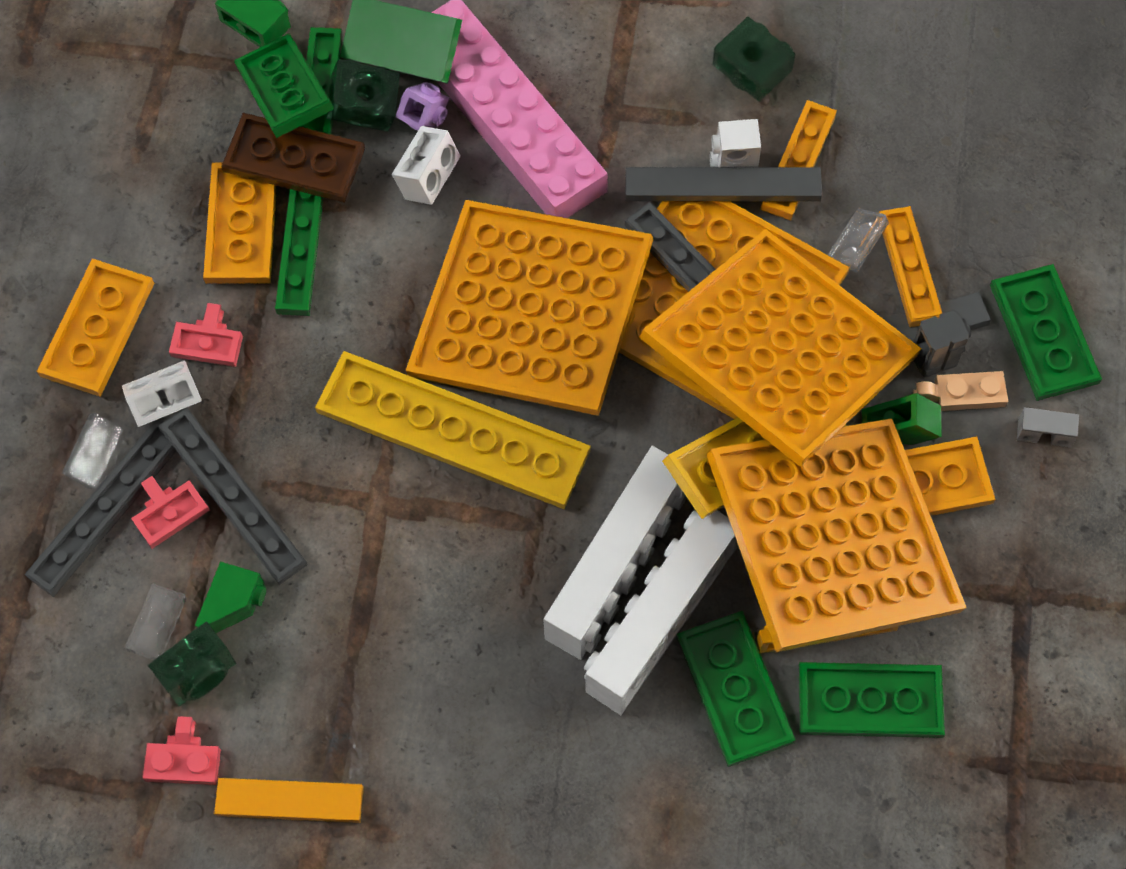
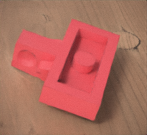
[169,303,243,367]
[131,476,210,549]
[143,716,221,785]

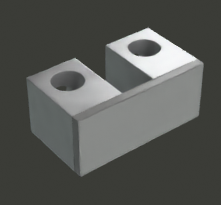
[1017,407,1079,448]

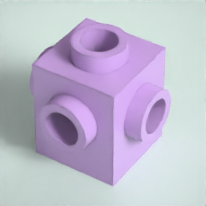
[395,82,449,130]

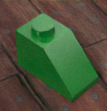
[215,0,291,47]
[862,393,942,445]
[195,561,267,638]

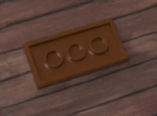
[221,112,365,203]

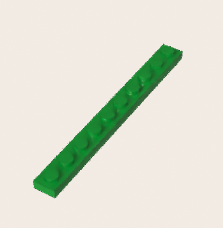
[275,27,343,316]

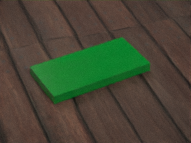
[340,0,463,83]
[234,33,334,138]
[990,264,1102,401]
[676,611,796,767]
[798,662,945,738]

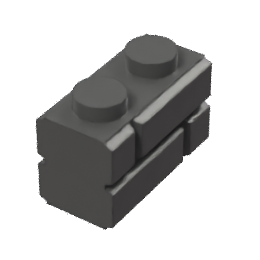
[914,310,971,378]

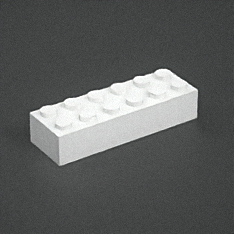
[543,446,687,660]
[584,510,738,716]

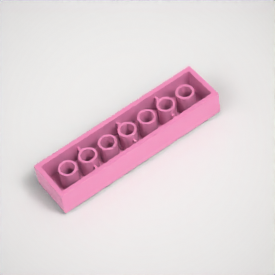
[431,0,608,218]

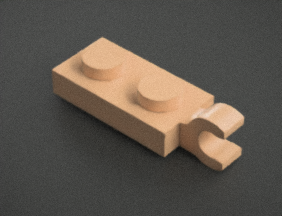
[912,371,1008,411]

